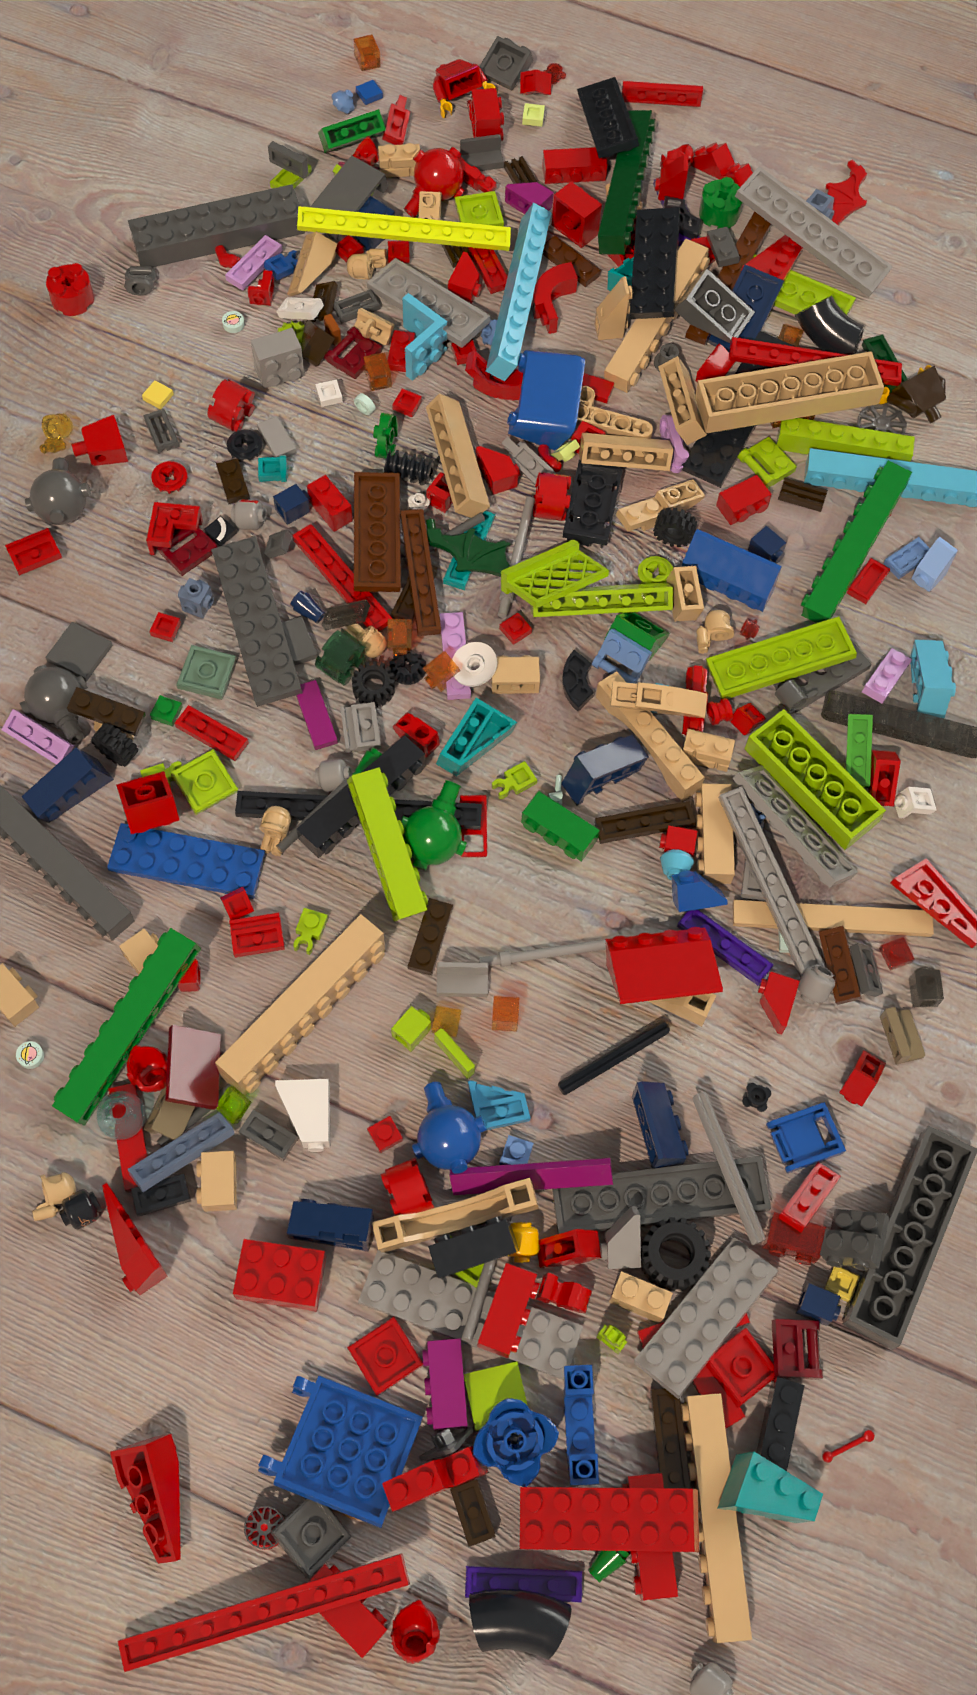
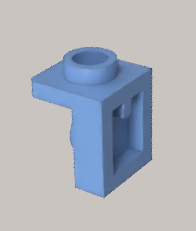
[499,1135,534,1165]

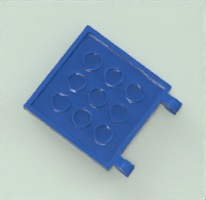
[258,1376,423,1528]

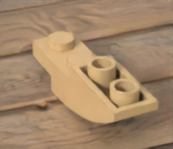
[616,479,705,532]
[610,681,707,718]

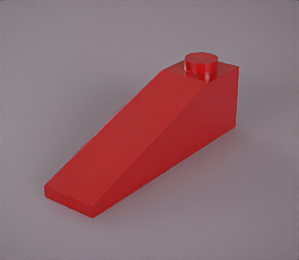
[102,1182,168,1295]

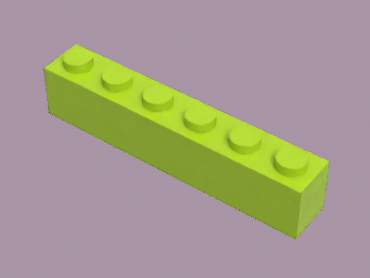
[776,418,915,462]
[531,583,673,617]
[347,767,428,922]

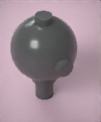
[25,457,91,525]
[19,665,88,744]

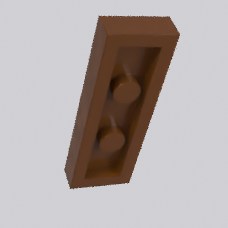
[542,235,601,287]
[819,926,862,1005]

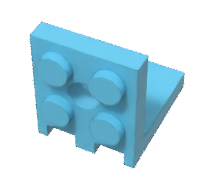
[402,293,447,381]

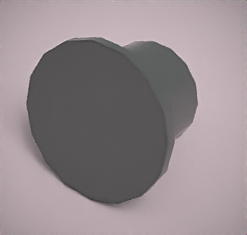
[654,343,681,372]

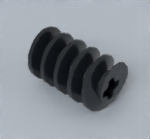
[384,450,434,486]

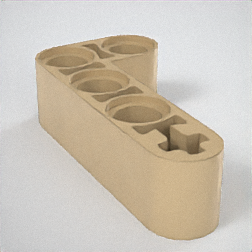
[574,386,653,439]

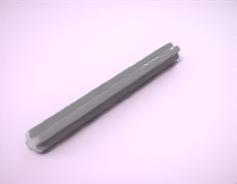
[693,1092,766,1245]

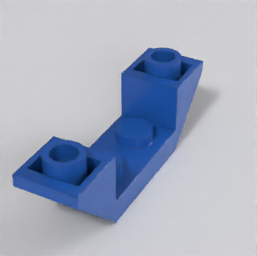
[563,1365,599,1486]

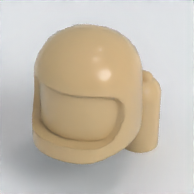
[347,249,388,280]
[696,609,734,654]
[340,620,387,658]
[259,806,291,856]
[32,1172,76,1222]

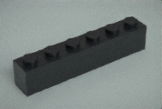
[296,735,425,858]

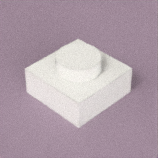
[315,380,343,407]

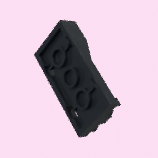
[562,460,623,549]

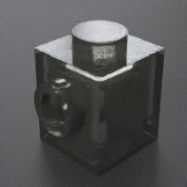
[909,967,944,1008]

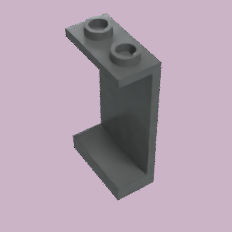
[310,155,388,241]

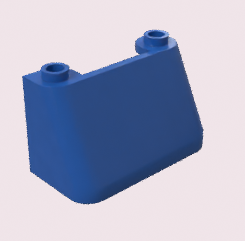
[507,350,585,450]

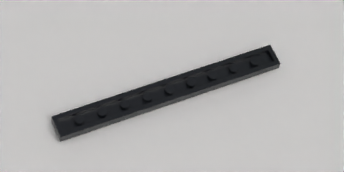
[235,791,482,830]

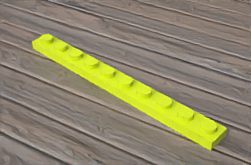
[297,206,511,251]

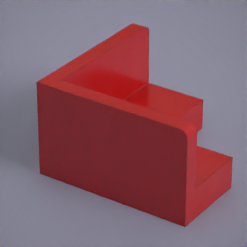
[146,502,203,555]

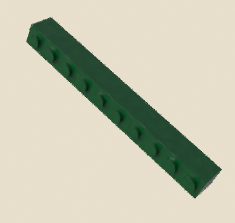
[598,110,656,254]

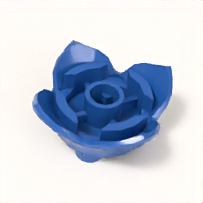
[473,1398,559,1487]

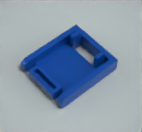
[766,1102,846,1173]

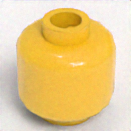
[508,1222,539,1263]

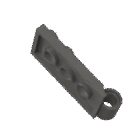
[773,639,872,713]

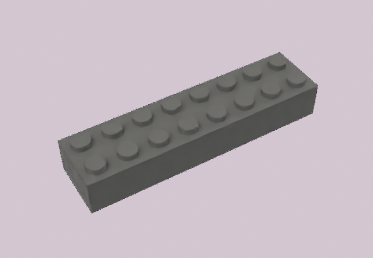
[128,184,305,268]
[842,1125,977,1350]

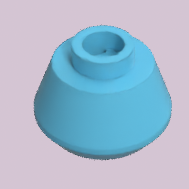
[660,849,694,880]

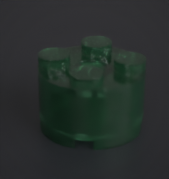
[315,628,368,686]

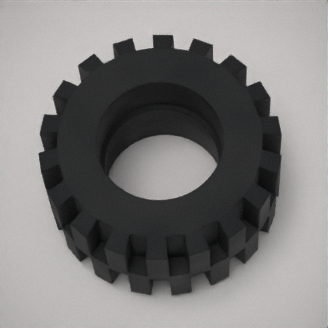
[641,1217,711,1292]

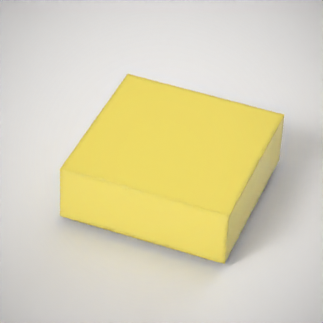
[142,380,174,410]
[824,1267,860,1303]

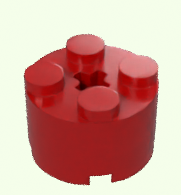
[46,263,94,316]
[207,379,255,432]
[533,472,571,521]
[380,1158,435,1215]

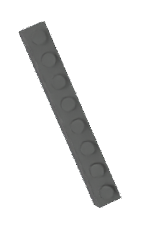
[0,785,135,941]

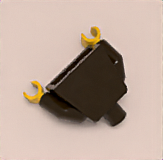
[879,365,946,424]

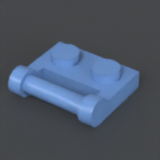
[592,629,652,684]

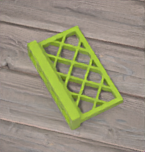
[501,539,609,609]

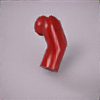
[215,245,241,268]
[538,444,562,473]

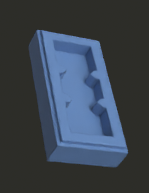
[883,537,930,579]

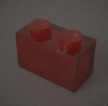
[762,1212,827,1265]

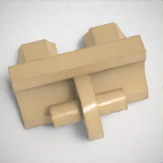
[419,191,442,220]
[354,308,395,346]

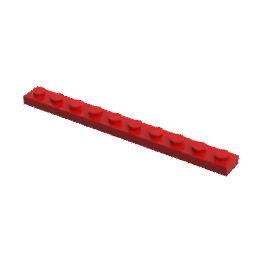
[118,1553,410,1672]

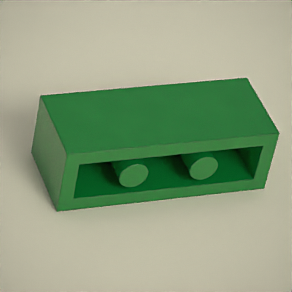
[318,109,386,153]
[521,791,600,862]

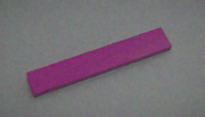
[449,1158,613,1195]

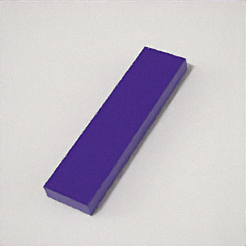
[677,909,774,986]
[465,1566,582,1602]

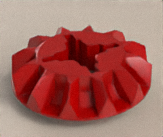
[151,461,188,494]

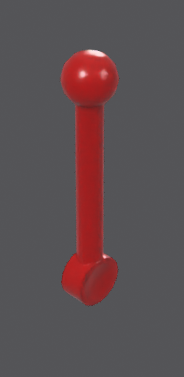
[822,1430,875,1463]

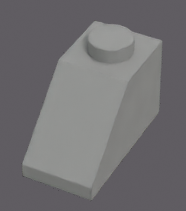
[600,1206,641,1269]

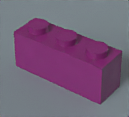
[422,1338,467,1431]

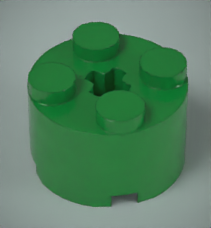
[699,177,743,229]

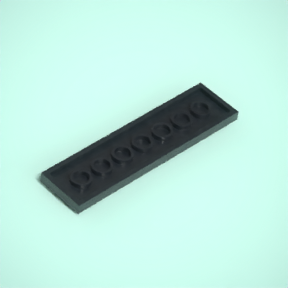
[682,331,796,488]

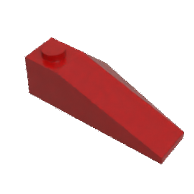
[110,1434,181,1564]

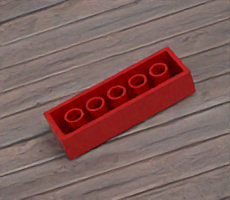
[520,1487,699,1552]

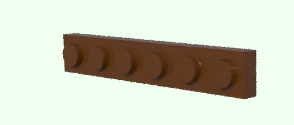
[400,509,441,636]

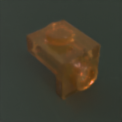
[422,651,461,692]

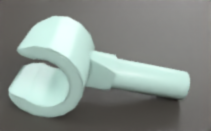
[548,775,563,805]

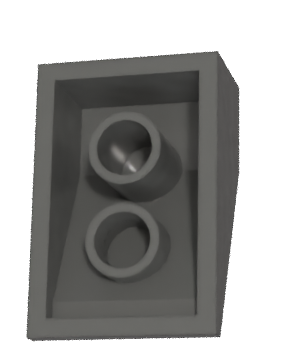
[674,269,755,343]

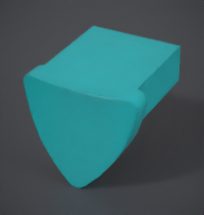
[258,455,288,482]

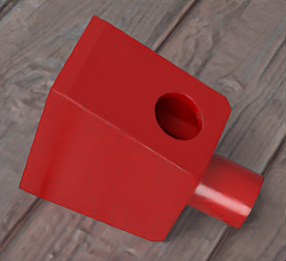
[71,415,128,466]

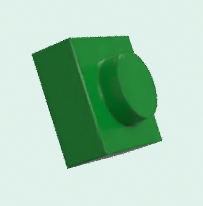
[150,695,183,727]

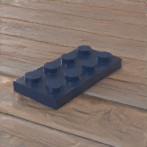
[708,264,784,352]

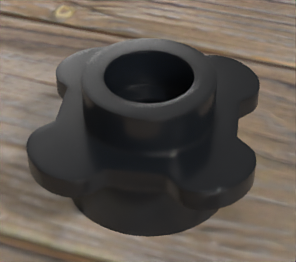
[742,1083,771,1112]

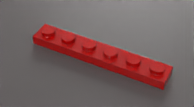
[292,524,393,632]

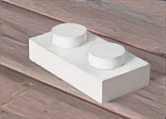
[276,297,324,320]

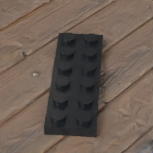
[577,77,639,159]
[630,207,680,319]

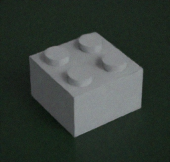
[250,328,304,389]

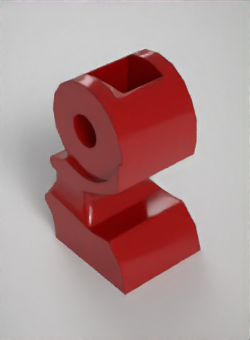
[536,1272,592,1313]

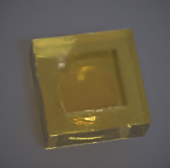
[432,1006,461,1037]

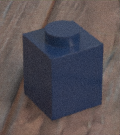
[273,484,311,525]
[748,526,786,564]
[796,1283,841,1326]

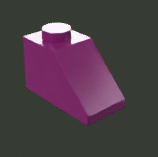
[505,182,554,214]

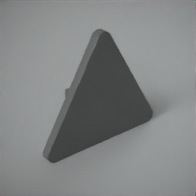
[419,1426,475,1461]

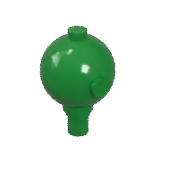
[400,780,467,871]

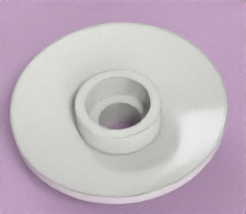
[451,642,497,687]

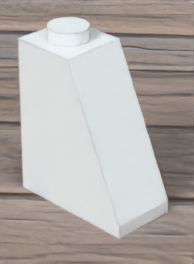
[275,1079,330,1152]

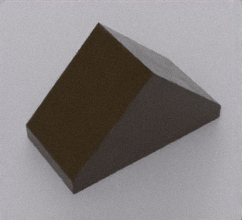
[301,320,335,367]

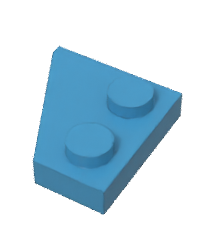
[468,1081,530,1130]

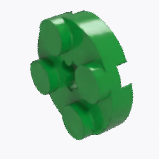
[373,413,398,458]

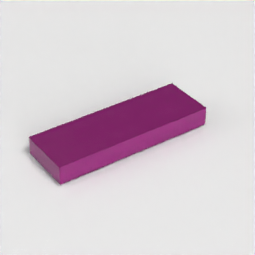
[296,680,338,750]

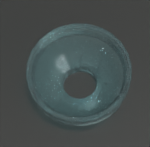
[97,1091,146,1140]

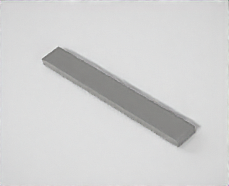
[718,786,825,977]

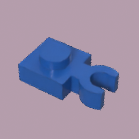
[264,250,298,280]

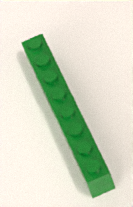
[801,461,912,623]
[52,928,201,1126]

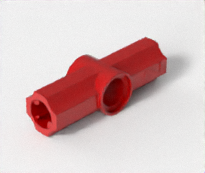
[682,665,708,735]

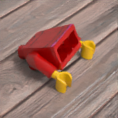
[433,59,496,118]

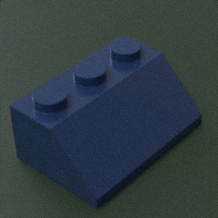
[632,1081,689,1169]

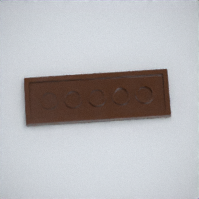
[354,472,401,592]

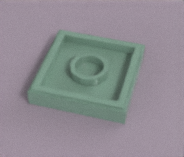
[176,645,237,700]

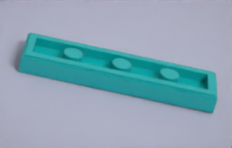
[443,511,495,591]

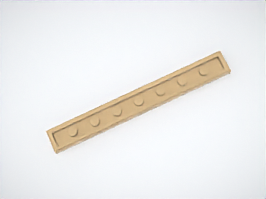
[733,900,934,937]

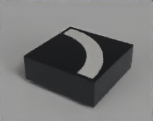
[204,515,237,547]

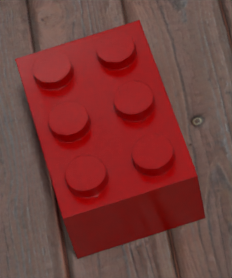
[233,1239,327,1312]

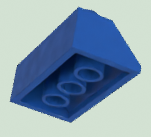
[681,529,782,612]

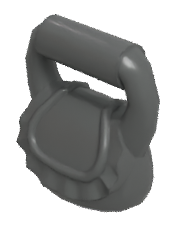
[124,266,156,296]

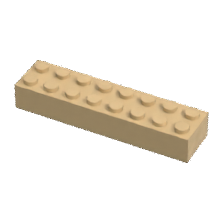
[695,351,884,433]
[215,914,385,1097]

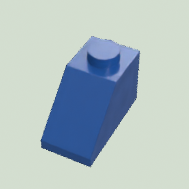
[671,870,728,912]

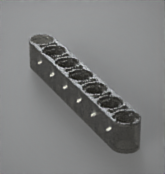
[821,691,977,758]

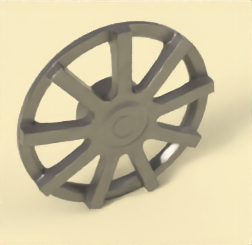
[857,403,907,435]

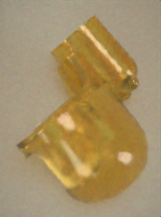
[40,413,73,454]

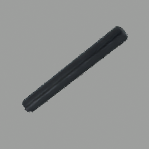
[558,1020,670,1095]

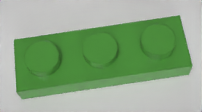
[846,714,873,788]

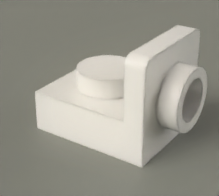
[894,787,936,819]

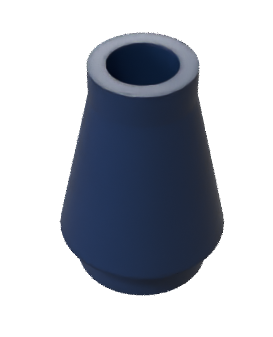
[290,591,326,624]

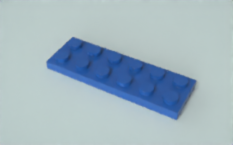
[107,823,266,899]

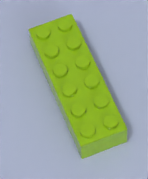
[745,709,886,850]

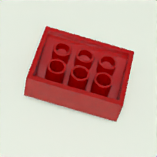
[605,927,723,1004]

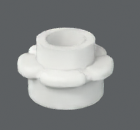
[408,493,430,513]

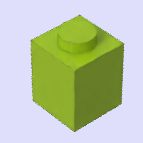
[391,1006,431,1052]

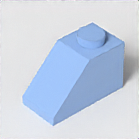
[911,537,958,592]

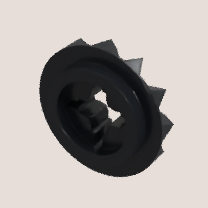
[227,429,262,462]
[389,649,427,685]

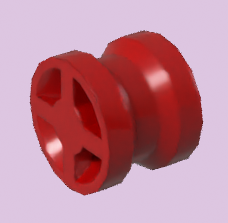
[707,698,733,725]

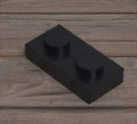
[131,1174,191,1217]

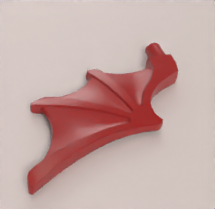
[826,160,867,226]

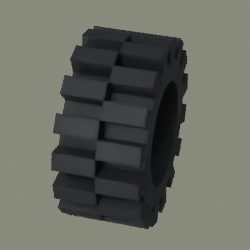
[653,507,697,547]
[352,661,395,708]
[91,723,139,767]

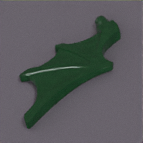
[426,518,529,587]

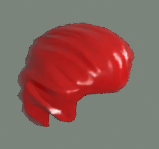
[660,144,694,170]
[127,1045,167,1093]
[390,1600,440,1664]

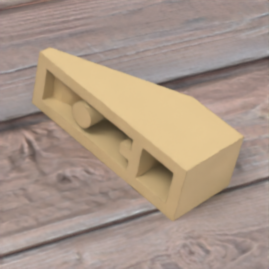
[287,231,337,296]

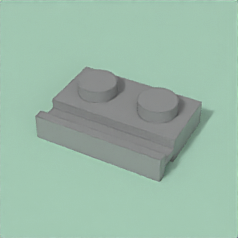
[340,702,381,753]

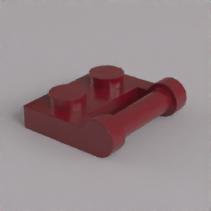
[324,327,382,380]
[156,526,217,576]
[771,1319,823,1380]

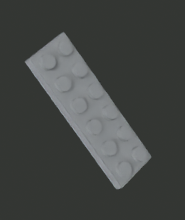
[367,258,491,348]
[733,765,858,888]
[634,1237,778,1399]

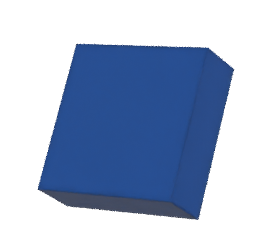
[356,80,383,105]

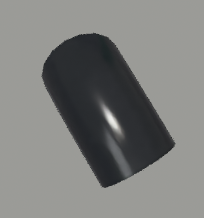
[795,296,865,355]
[469,1589,572,1660]

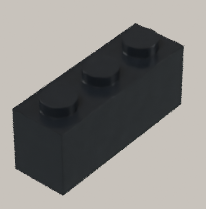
[428,1216,519,1279]
[756,1377,805,1471]

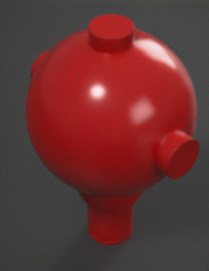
[404,147,464,218]

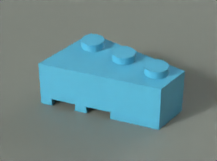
[910,640,956,723]

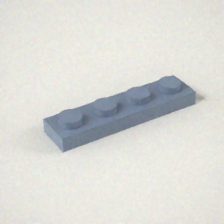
[128,1112,235,1192]

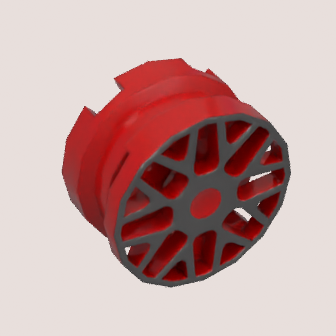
[244,1506,284,1550]

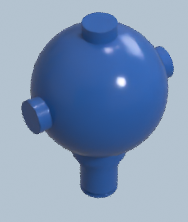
[412,1082,487,1174]

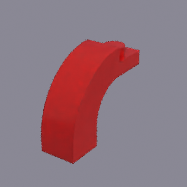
[532,262,578,334]
[465,350,523,400]

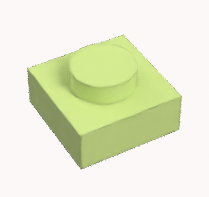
[522,103,545,127]
[550,439,580,462]

